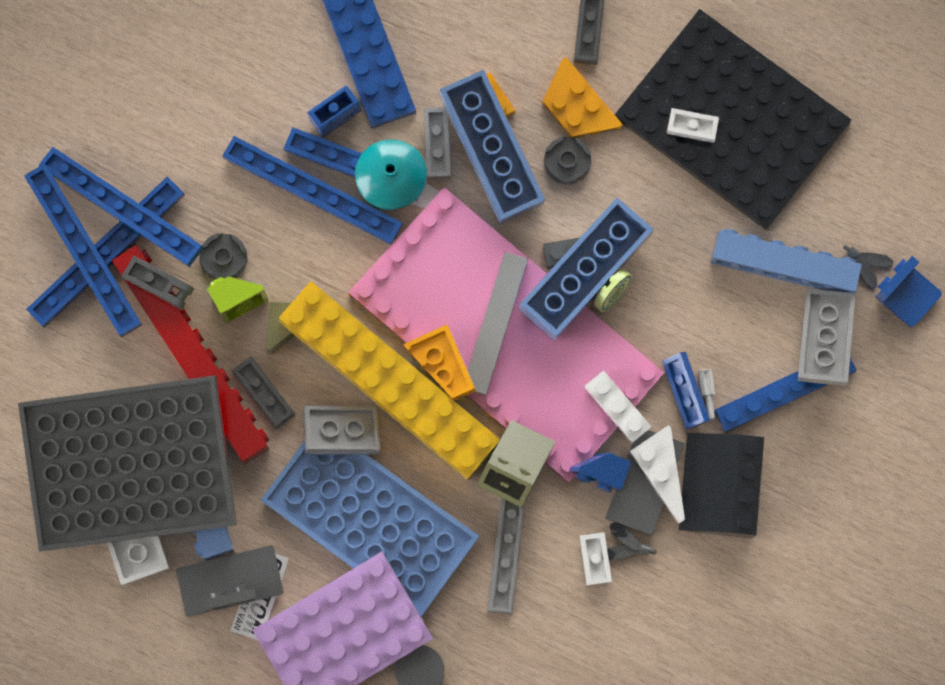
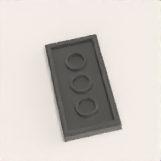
[605,430,685,536]

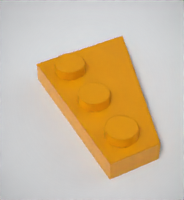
[403,324,476,401]

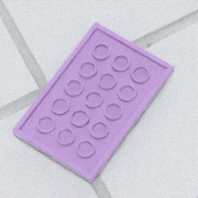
[253,552,434,685]

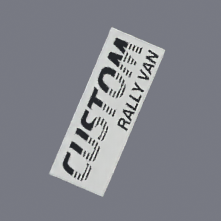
[230,553,289,640]

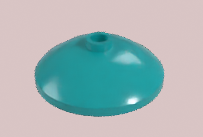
[355,139,427,210]

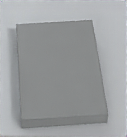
[303,406,381,455]

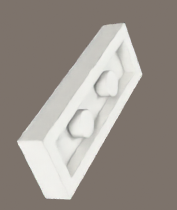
[584,370,652,443]

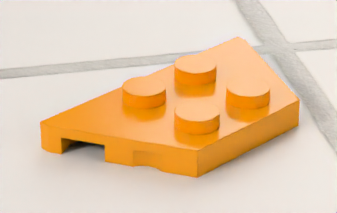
[542,56,623,138]

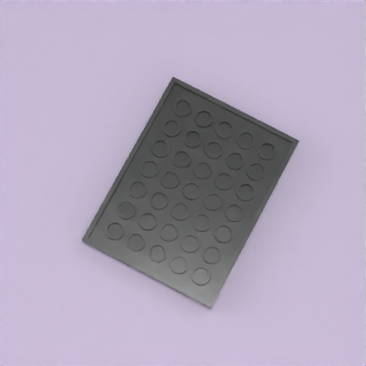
[18,375,237,552]

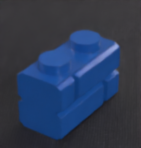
[307,85,361,138]

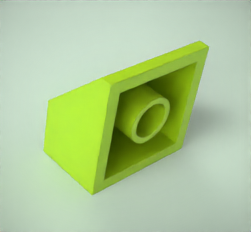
[207,276,269,324]

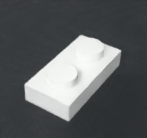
[667,108,719,143]
[579,532,612,586]

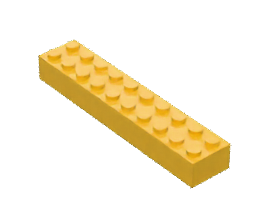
[279,281,500,480]

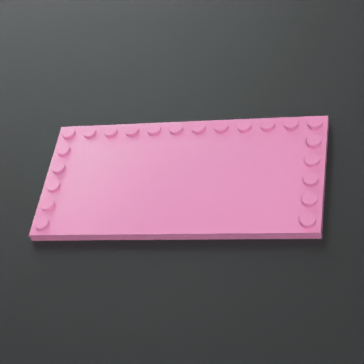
[348,187,664,484]

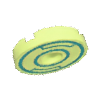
[594,269,633,312]

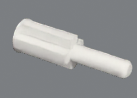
[698,369,715,420]

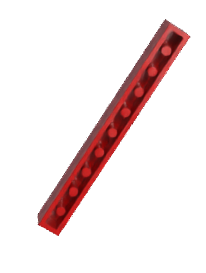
[112,245,270,465]

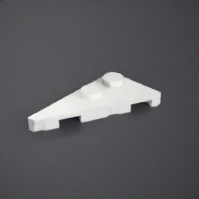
[629,425,685,524]

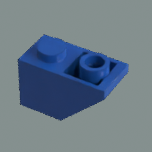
[569,453,631,492]

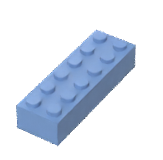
[439,69,545,224]
[519,198,654,342]

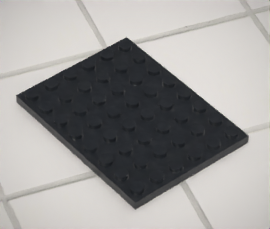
[615,9,852,230]

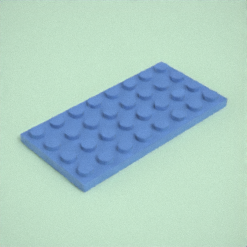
[261,441,479,617]

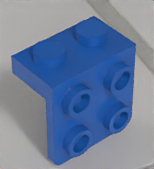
[875,256,942,327]

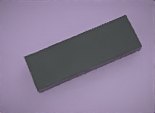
[574,0,604,65]
[232,356,296,429]

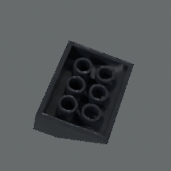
[678,433,764,539]

